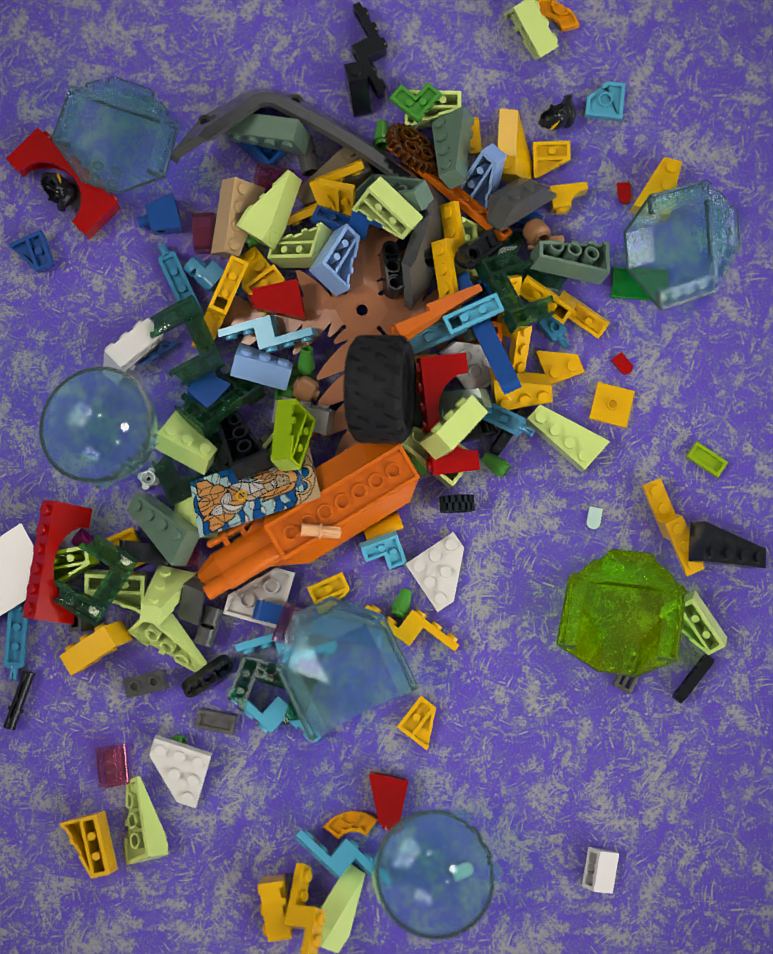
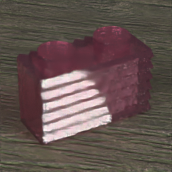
[192,212,216,255]

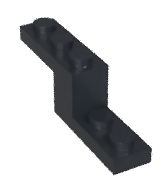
[351,2,388,100]

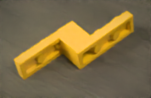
[287,159,365,226]
[431,201,465,299]
[191,255,249,354]
[497,275,533,374]
[520,275,610,339]
[641,478,705,577]
[363,604,459,651]
[284,863,325,954]

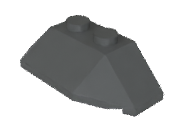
[487,178,557,232]

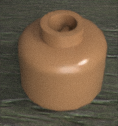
[523,218,551,247]
[291,375,321,401]

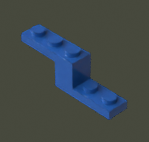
[311,200,382,241]

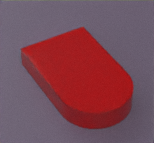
[616,182,632,204]
[611,352,633,375]

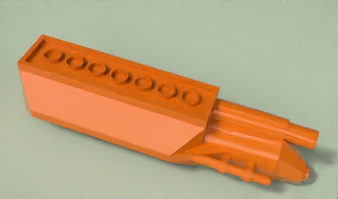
[196,442,420,600]

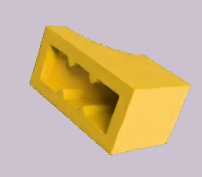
[549,182,588,215]

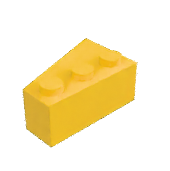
[60,620,134,676]

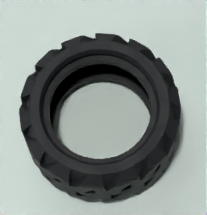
[343,335,416,444]

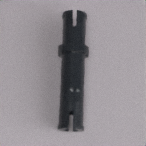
[3,670,35,731]

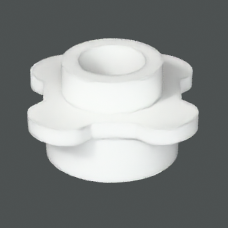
[137,468,160,490]

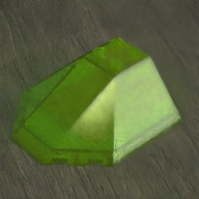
[556,549,687,677]

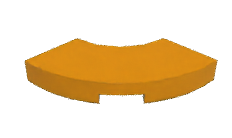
[537,0,580,32]
[323,811,378,840]

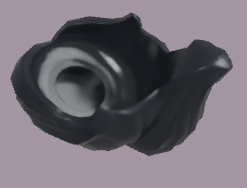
[538,94,576,130]
[41,172,78,212]

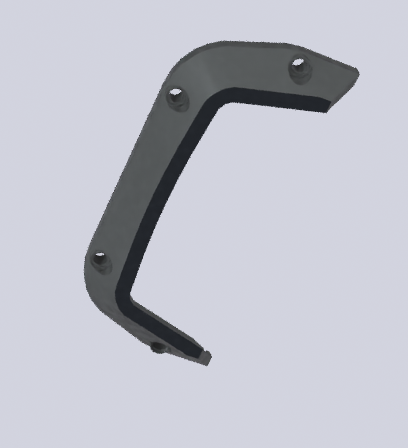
[171,89,448,310]

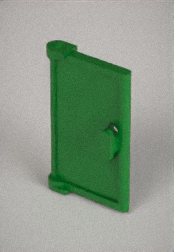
[610,267,668,303]

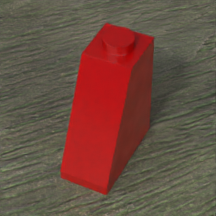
[249,279,306,321]
[369,771,409,831]

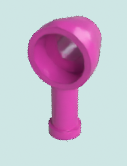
[71,528,103,560]

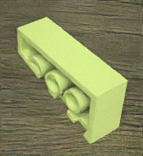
[526,405,610,473]

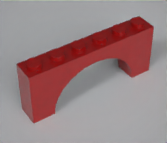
[6,128,121,240]
[415,353,480,475]
[23,500,92,625]

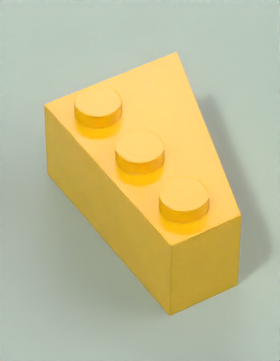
[629,157,682,221]
[489,368,553,410]
[59,810,118,879]
[257,874,293,942]

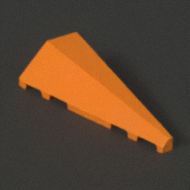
[389,284,483,341]

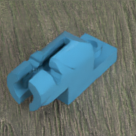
[184,257,243,295]

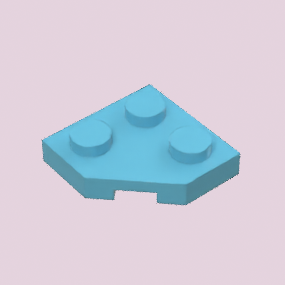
[584,81,626,121]

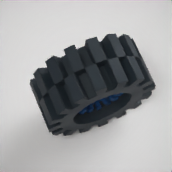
[439,494,475,513]

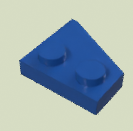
[8,230,56,273]

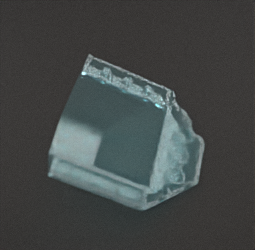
[51,76,180,194]
[623,179,740,310]
[275,596,419,741]

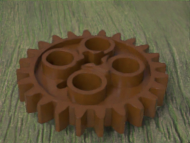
[385,122,437,174]

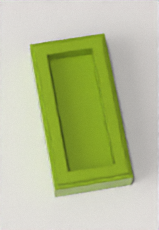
[685,441,729,479]

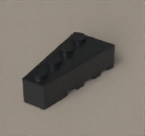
[214,405,275,481]
[688,521,766,569]

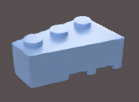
[459,143,507,210]
[309,224,360,296]
[230,343,293,391]

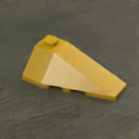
[497,108,533,182]

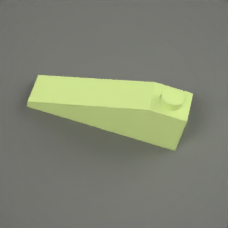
[124,776,168,865]
[319,864,365,953]

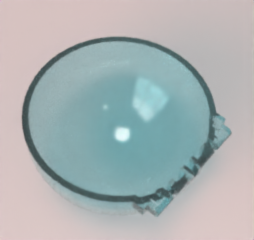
[39,366,159,491]
[372,808,504,940]

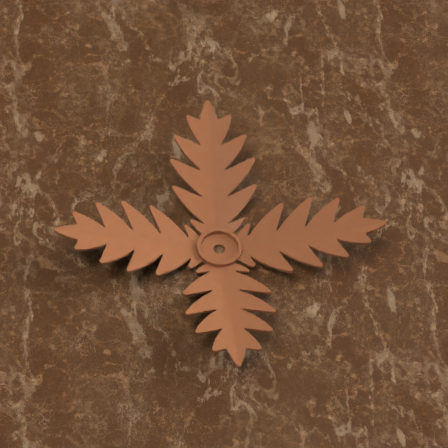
[203,162,507,456]

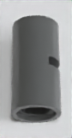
[298,134,320,177]
[194,605,224,648]

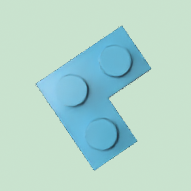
[359,530,407,569]

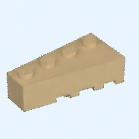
[211,177,266,259]

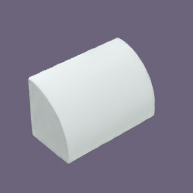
[582,847,619,894]

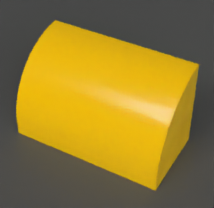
[363,511,404,540]

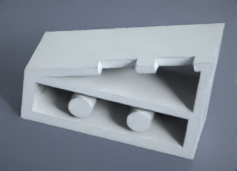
[103,318,163,383]

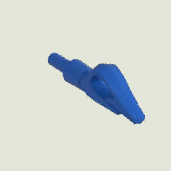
[139,341,181,366]

